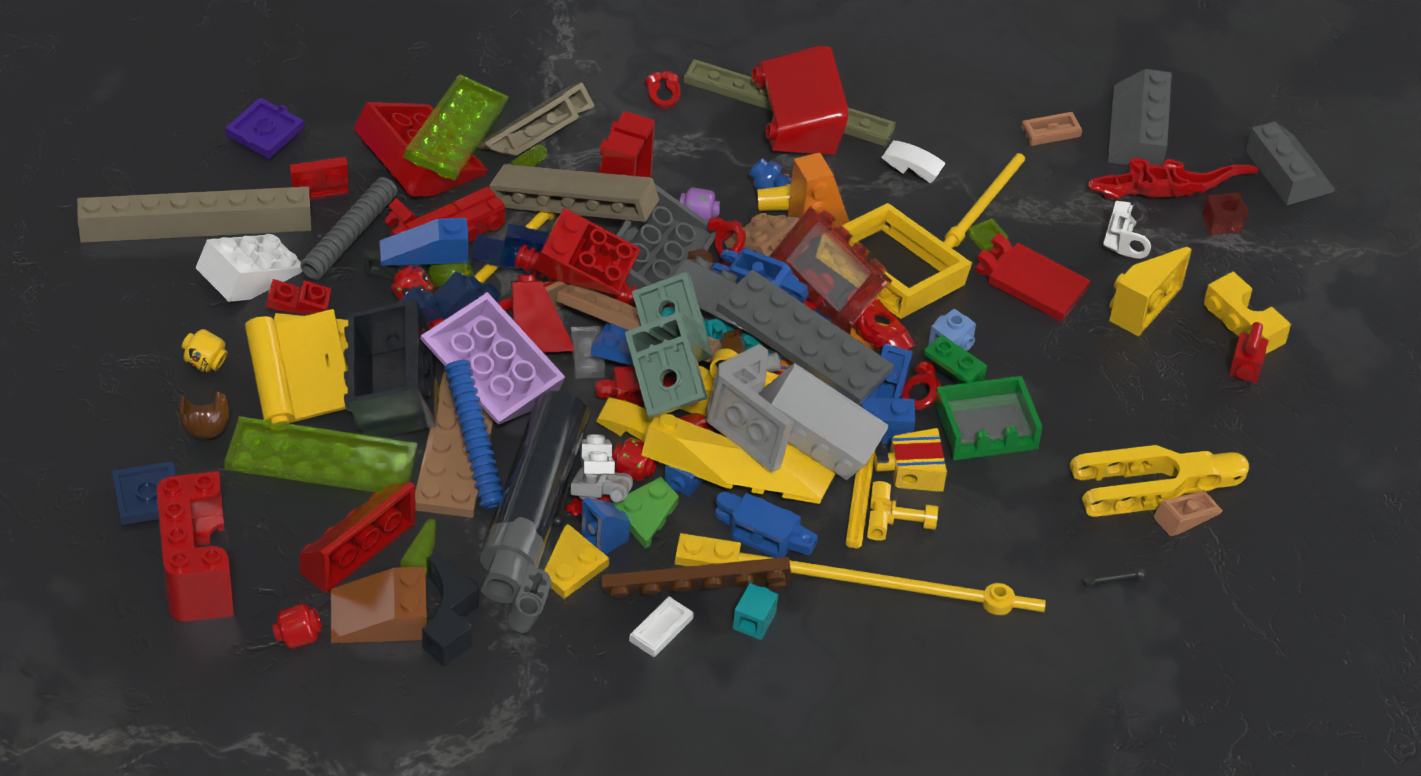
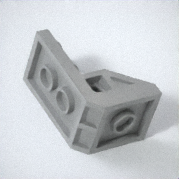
[707,344,794,472]

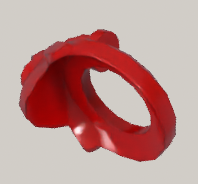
[707,217,746,256]
[902,361,941,410]

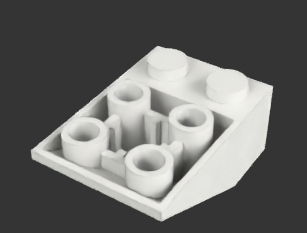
[196,234,303,302]

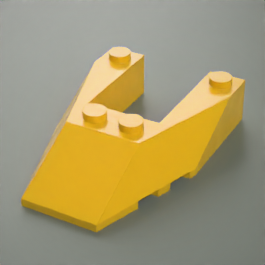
[641,366,836,504]

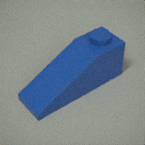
[380,218,468,266]

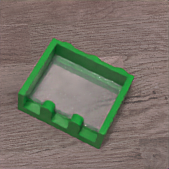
[934,376,1042,461]

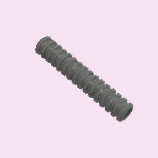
[300,177,398,280]

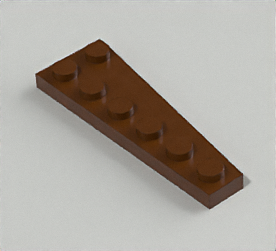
[601,557,793,598]

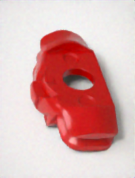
[846,289,915,350]

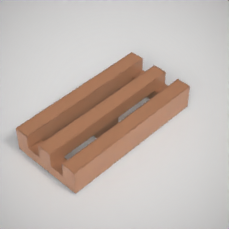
[1021,112,1082,146]

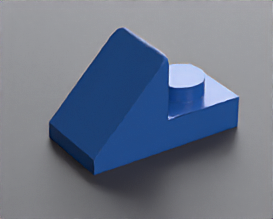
[869,343,914,399]

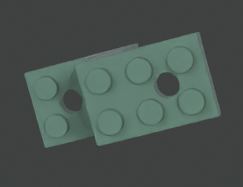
[625,272,713,418]

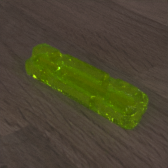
[508,144,547,167]

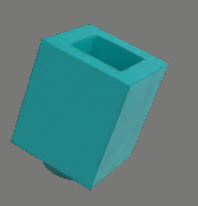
[733,583,778,640]

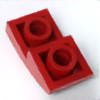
[265,279,331,314]

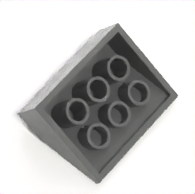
[615,184,716,289]

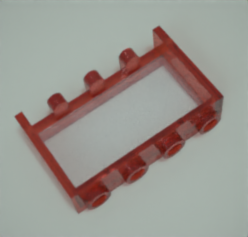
[769,206,892,335]

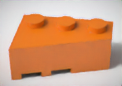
[788,152,849,240]

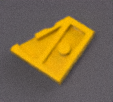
[544,524,609,599]

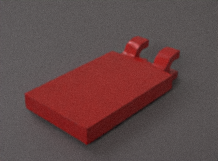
[975,233,1091,322]

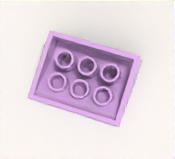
[420,292,565,425]

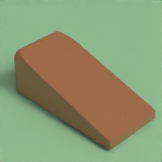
[1154,490,1223,536]

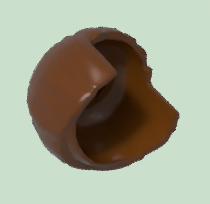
[179,392,229,440]

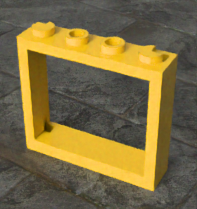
[816,203,972,319]

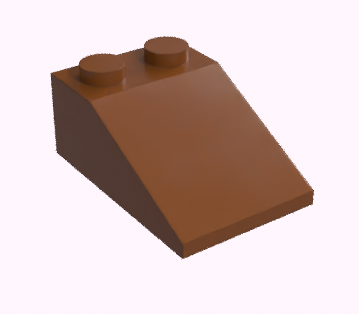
[331,567,427,643]

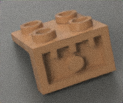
[724,213,810,265]

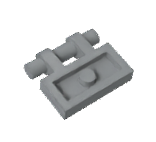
[571,466,633,502]

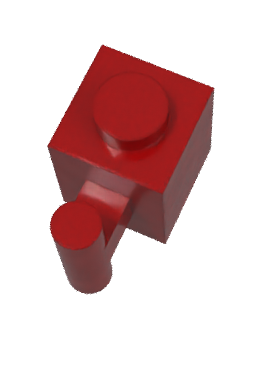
[1229,322,1269,383]

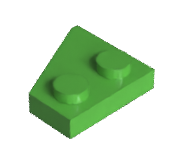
[612,477,679,548]

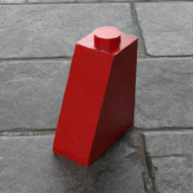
[511,275,574,352]

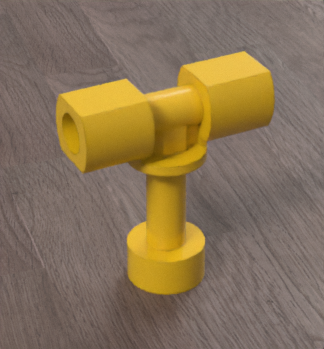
[867,481,938,541]

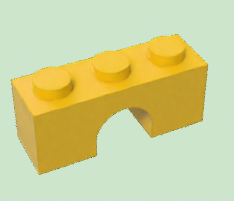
[1203,271,1291,354]

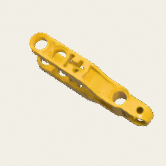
[1070,445,1249,517]

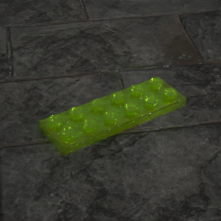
[403,74,509,180]
[224,416,418,492]

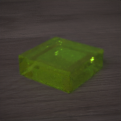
[968,218,1008,251]

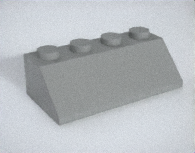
[757,363,888,480]

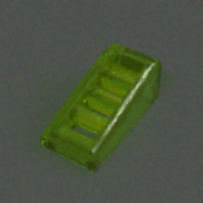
[401,518,436,578]

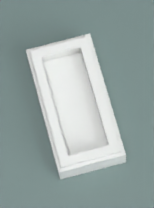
[629,597,693,657]

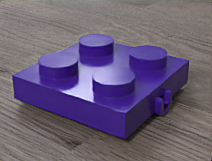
[225,97,304,159]

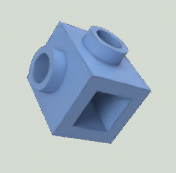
[928,309,976,351]

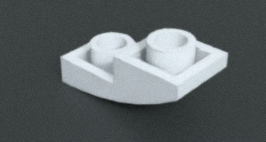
[881,140,945,184]
[579,434,615,474]

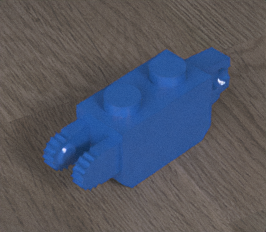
[712,248,809,303]
[715,492,818,558]

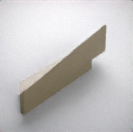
[477,82,595,157]

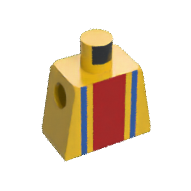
[874,428,947,491]

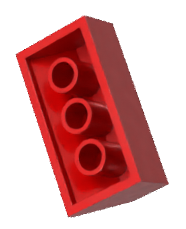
[299,482,416,594]

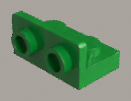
[924,335,987,384]

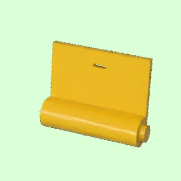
[245,309,348,429]

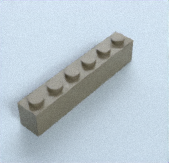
[489,164,659,222]

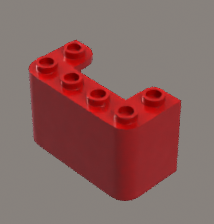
[157,471,234,621]

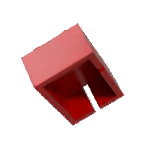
[598,111,655,178]

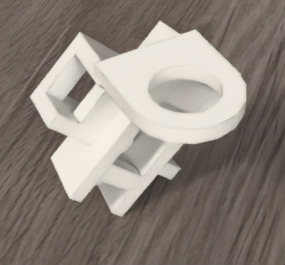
[1103,201,1151,259]

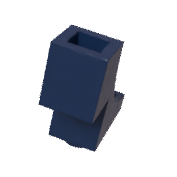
[398,271,501,324]

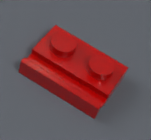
[289,157,349,199]

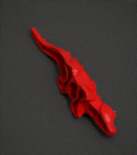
[1088,158,1258,200]

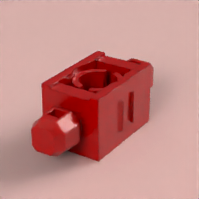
[595,366,677,408]

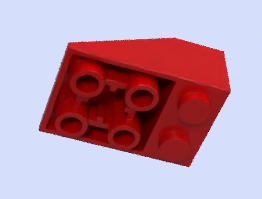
[532,208,641,295]

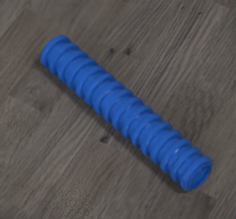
[444,359,504,509]

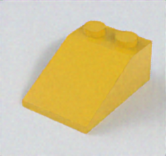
[1109,247,1192,337]

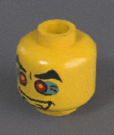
[181,329,228,373]

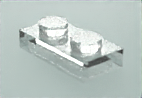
[571,326,605,379]

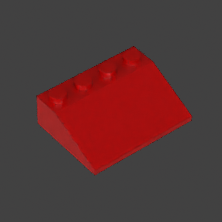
[354,102,488,197]

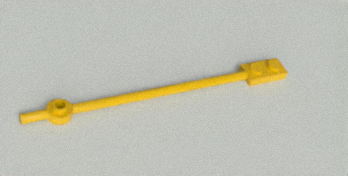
[675,533,1046,615]

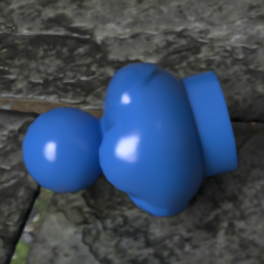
[748,157,792,190]

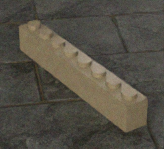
[78,186,311,243]

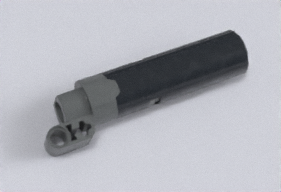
[480,390,590,633]

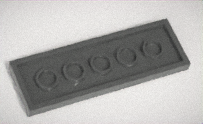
[716,269,894,406]

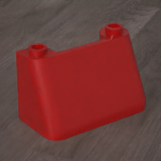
[752,45,848,155]

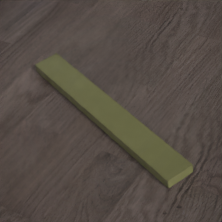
[684,59,896,146]

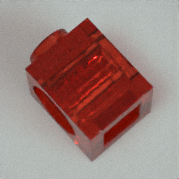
[1202,193,1248,235]

